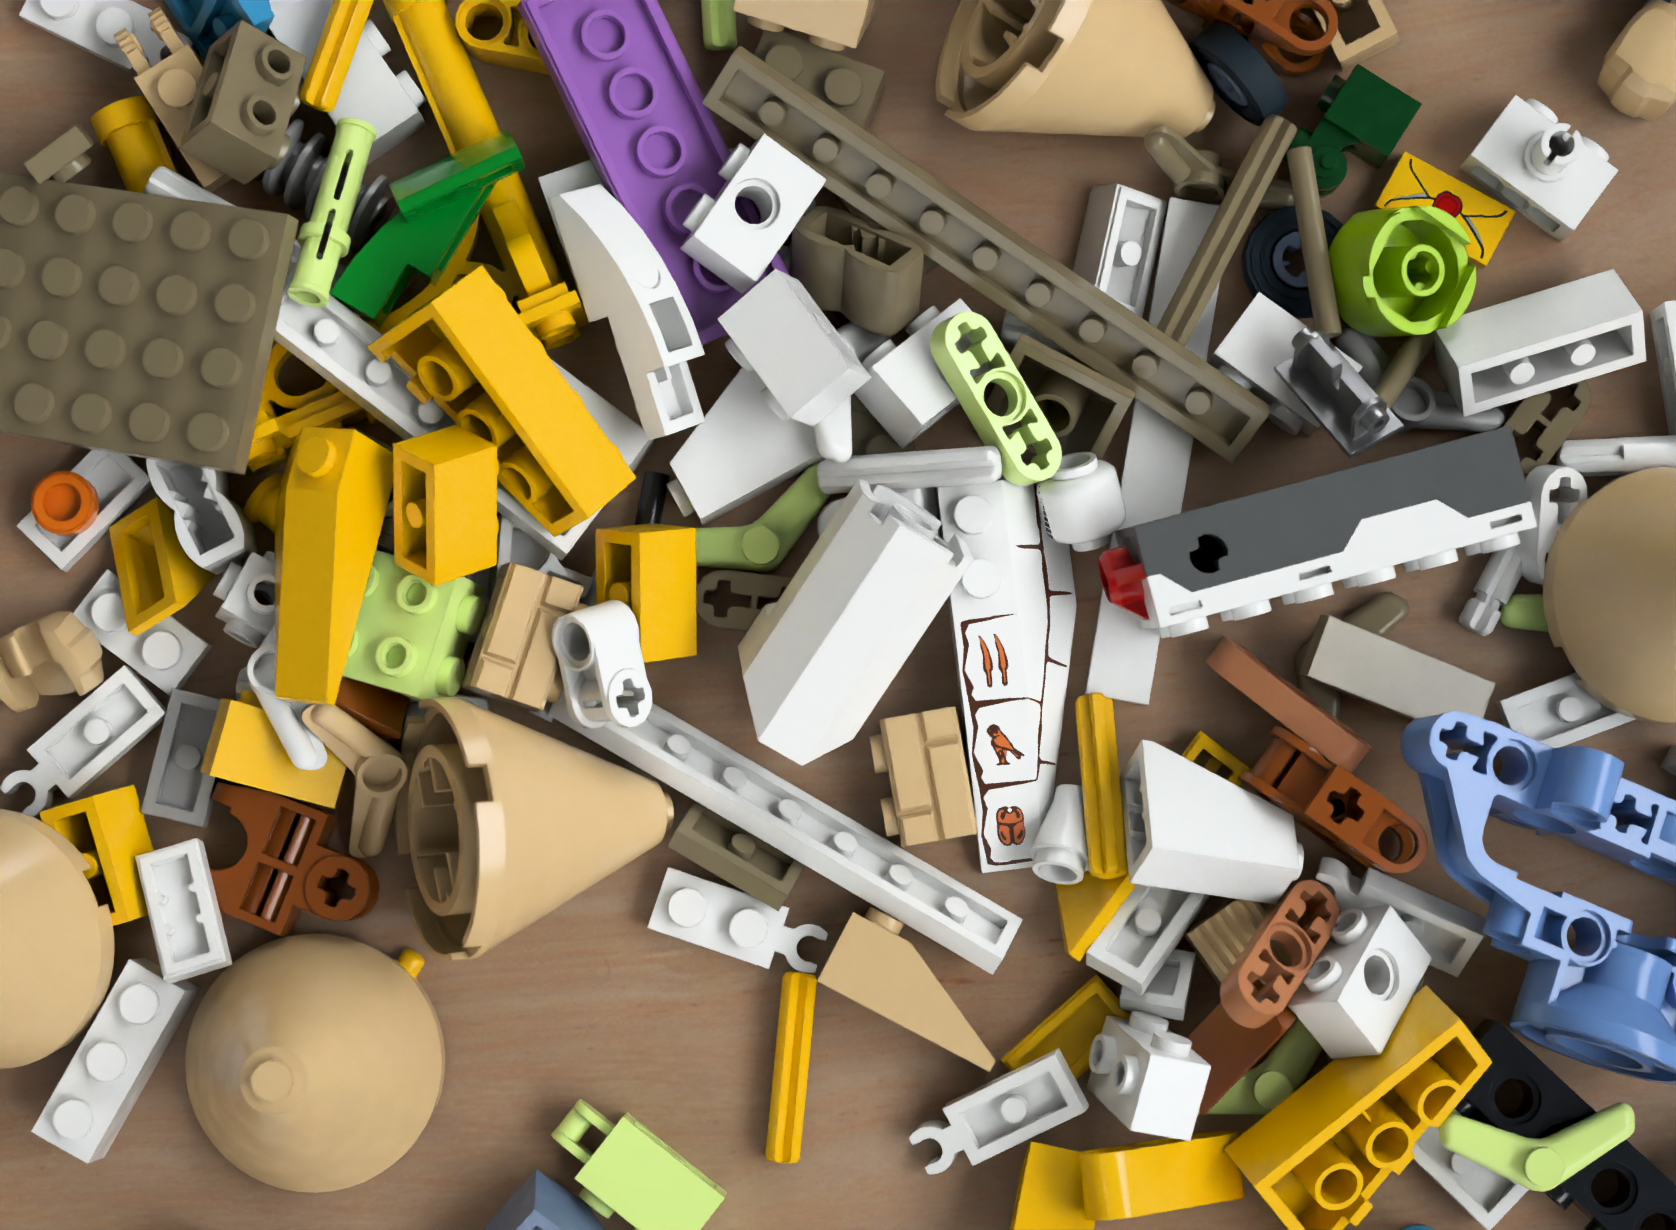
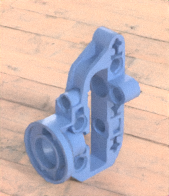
[1400,711,1676,1085]

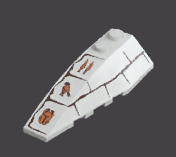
[936,480,1077,873]

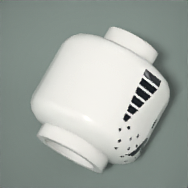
[1037,452,1126,552]

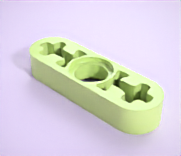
[930,311,1062,486]

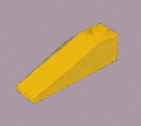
[275,427,393,706]

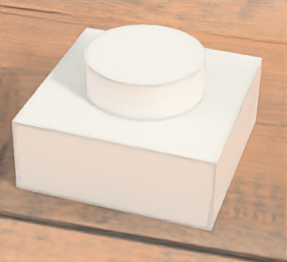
[1120,949,1196,1021]

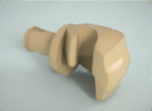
[1597,0,1676,122]
[0,611,105,713]

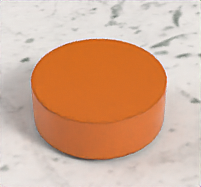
[31,471,99,536]

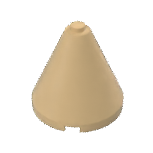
[936,0,1216,138]
[1543,467,1676,724]
[394,697,674,962]
[0,809,115,1069]
[185,933,445,1193]

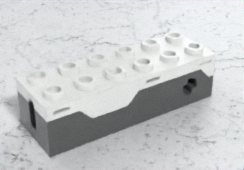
[1098,425,1538,638]

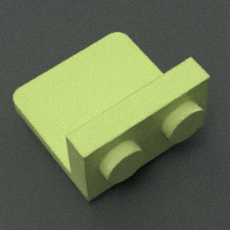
[343,550,486,702]

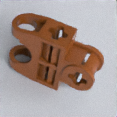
[1166,0,1338,77]
[1238,725,1428,874]
[210,782,380,936]

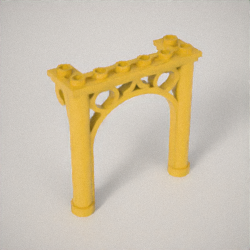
[90,0,590,475]

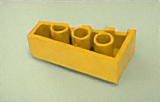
[367,265,637,537]
[1224,985,1492,1230]

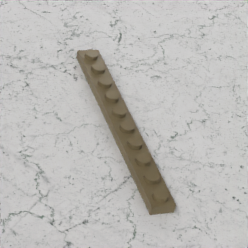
[702,45,1272,463]

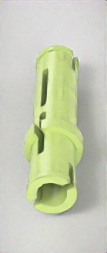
[287,118,377,307]

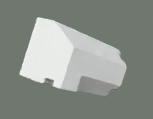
[738,479,973,766]

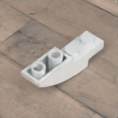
[550,184,706,441]

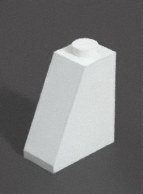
[666,367,826,525]
[1119,740,1304,904]

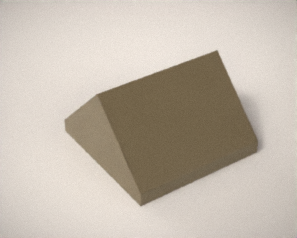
[972,333,1136,463]

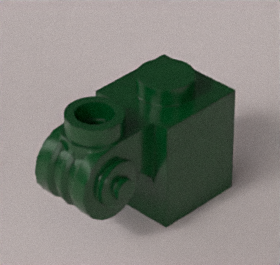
[1282,64,1422,198]

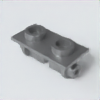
[1274,327,1404,458]

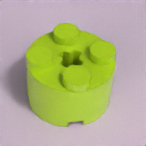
[1329,206,1476,337]

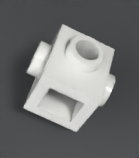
[213,551,275,648]

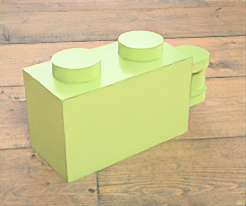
[551,1099,727,1230]

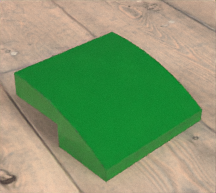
[389,129,525,223]

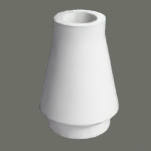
[1029,784,1089,885]

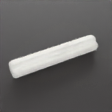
[817,446,1002,494]

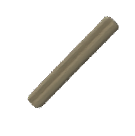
[1157,114,1297,347]

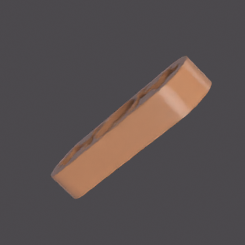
[1205,635,1372,774]
[1220,880,1340,1028]

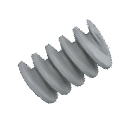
[255,119,397,252]

